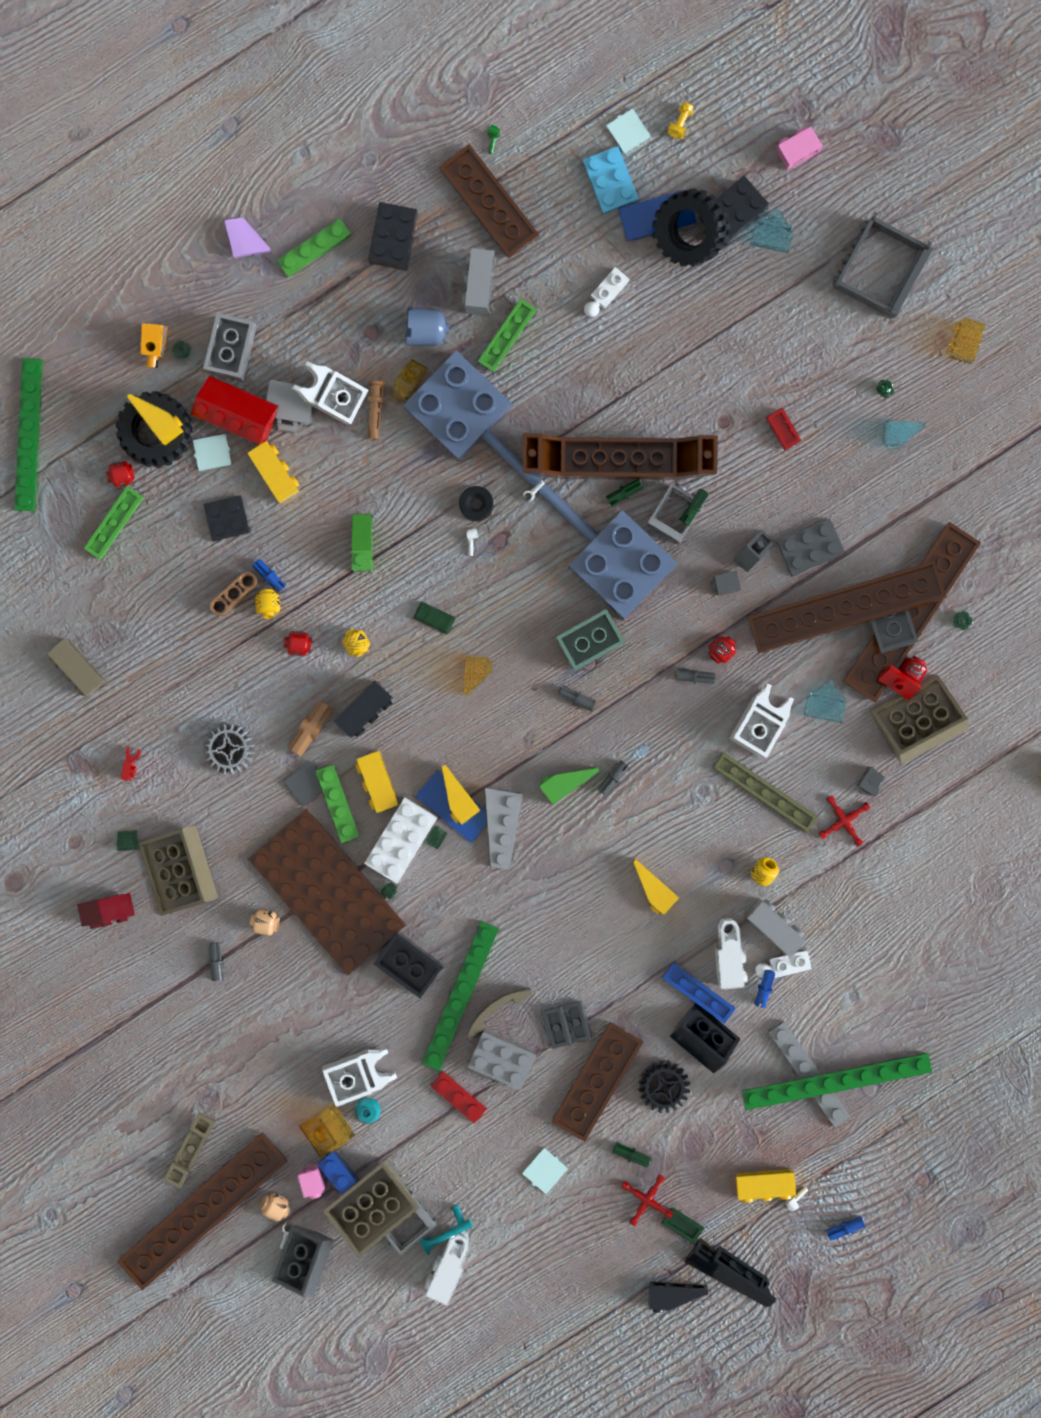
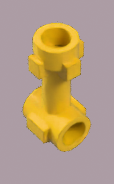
[667,102,693,139]

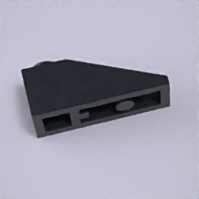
[648,1281,709,1313]

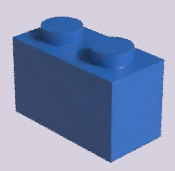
[317,1148,359,1194]

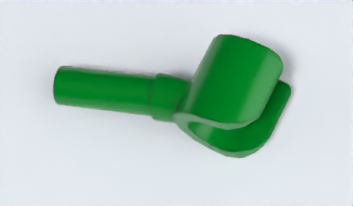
[487,125,500,154]

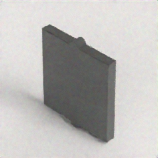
[284,761,322,806]

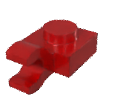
[121,747,142,781]

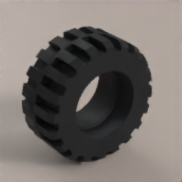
[652,189,730,267]
[116,391,193,468]

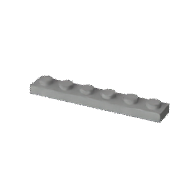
[768,1021,851,1128]

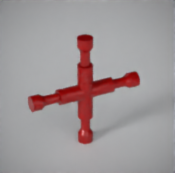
[819,795,870,847]
[621,1174,673,1226]

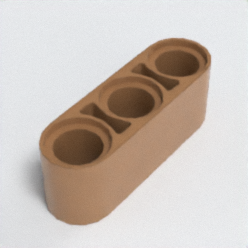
[210,572,258,616]

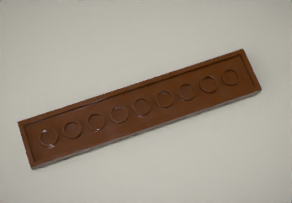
[843,522,981,702]
[748,560,946,654]
[117,1132,288,1290]

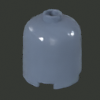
[405,306,449,346]

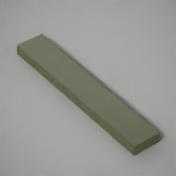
[712,752,818,833]

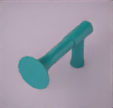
[420,1205,474,1255]

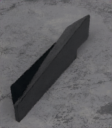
[685,1238,776,1307]

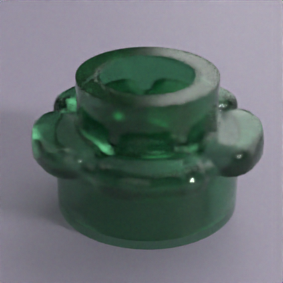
[172,340,191,359]
[876,380,894,398]
[953,611,972,630]
[380,882,398,899]

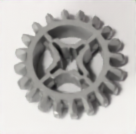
[203,723,255,775]

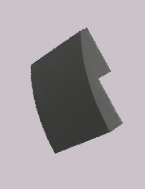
[542,1001,592,1049]

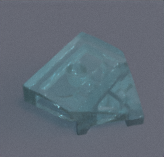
[751,208,793,253]
[804,680,846,723]

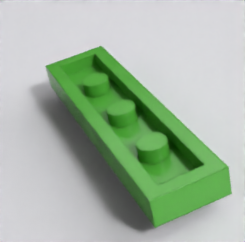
[277,218,351,277]
[478,299,537,373]
[84,486,144,560]
[315,765,359,843]

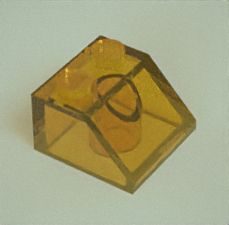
[299,1103,355,1157]

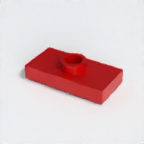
[765,407,802,451]
[878,664,921,700]

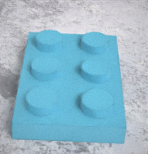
[582,146,639,214]

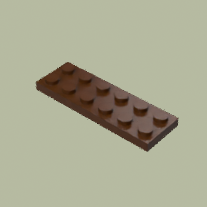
[439,144,539,259]
[552,1022,643,1142]

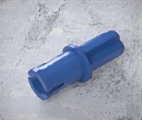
[252,559,286,593]
[754,969,776,1008]
[826,1216,866,1241]

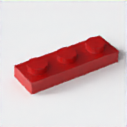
[431,1071,487,1124]

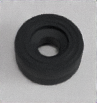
[459,486,494,522]

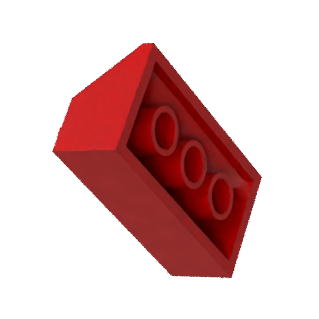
[190,376,279,444]

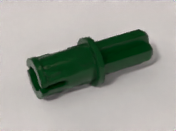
[606,479,643,507]
[679,488,709,526]
[612,1142,651,1168]

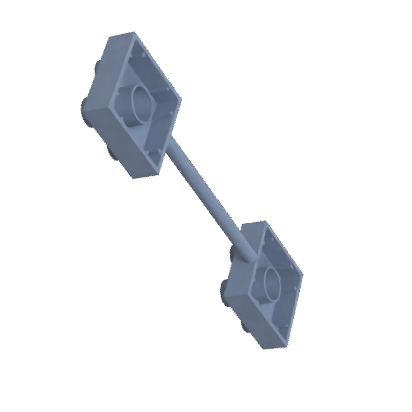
[403,350,678,620]

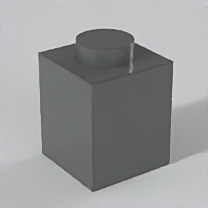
[710,571,741,595]

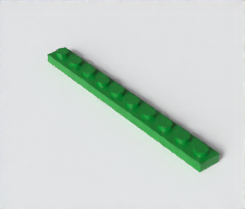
[741,1053,932,1111]

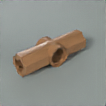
[287,700,333,757]

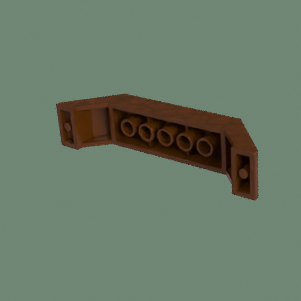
[522,433,718,480]

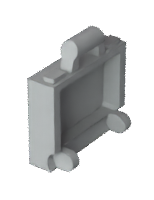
[267,380,313,433]

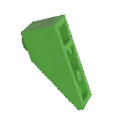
[352,514,373,572]
[539,768,599,805]

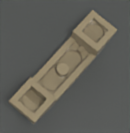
[468,988,533,1038]
[163,1112,216,1189]

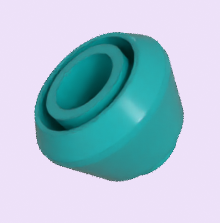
[354,1098,381,1124]

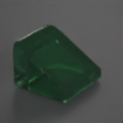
[427,826,448,849]
[117,830,139,851]

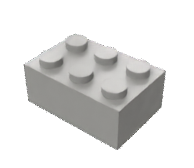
[462,248,495,316]
[203,313,257,382]
[744,899,806,958]
[468,1029,536,1091]

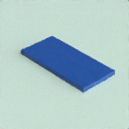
[618,191,697,242]
[416,770,487,843]

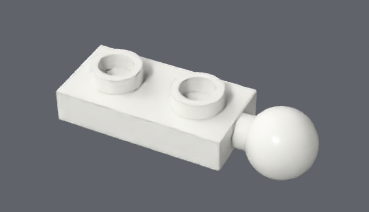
[584,267,630,317]
[755,950,812,978]

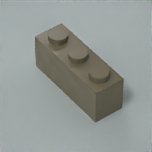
[47,638,107,697]

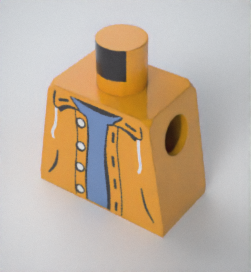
[141,323,168,368]

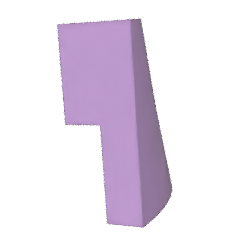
[224,218,271,259]

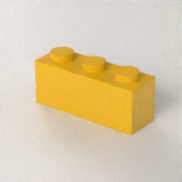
[248,441,299,504]
[355,751,400,813]
[735,1169,796,1203]

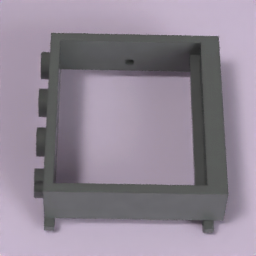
[833,212,933,320]

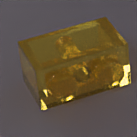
[948,317,986,364]

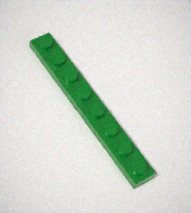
[15,358,43,512]
[422,921,499,1071]

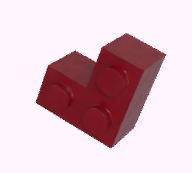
[77,893,135,929]

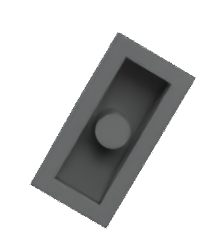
[733,529,775,572]

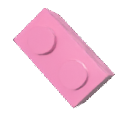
[776,127,822,170]
[298,1163,327,1199]

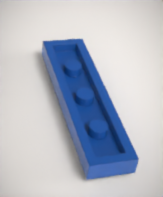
[662,962,736,1024]

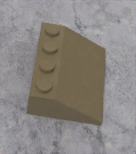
[871,675,969,765]
[138,825,218,916]
[323,1160,419,1258]

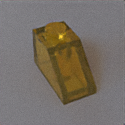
[390,359,428,403]
[464,656,492,695]

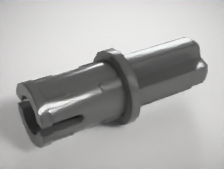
[677,668,715,684]
[558,686,596,712]
[598,760,630,796]
[208,942,224,981]

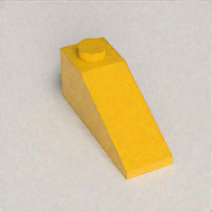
[127,394,184,445]
[442,765,480,824]
[633,859,679,915]

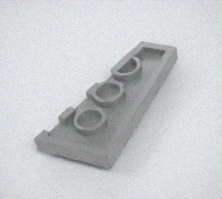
[484,788,523,870]

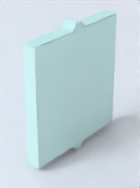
[606,109,651,154]
[193,434,232,471]
[522,1148,568,1194]

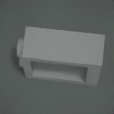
[647,483,704,544]
[385,1192,437,1255]

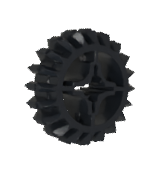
[638,1060,690,1113]

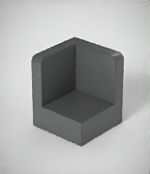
[856,767,884,797]

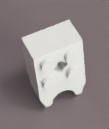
[291,361,368,424]
[729,683,794,758]
[715,918,747,989]
[322,1047,397,1107]
[424,1231,469,1305]

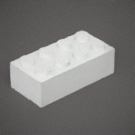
[364,797,438,884]

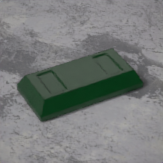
[413,601,456,635]
[662,1207,704,1244]

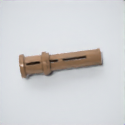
[367,381,385,440]

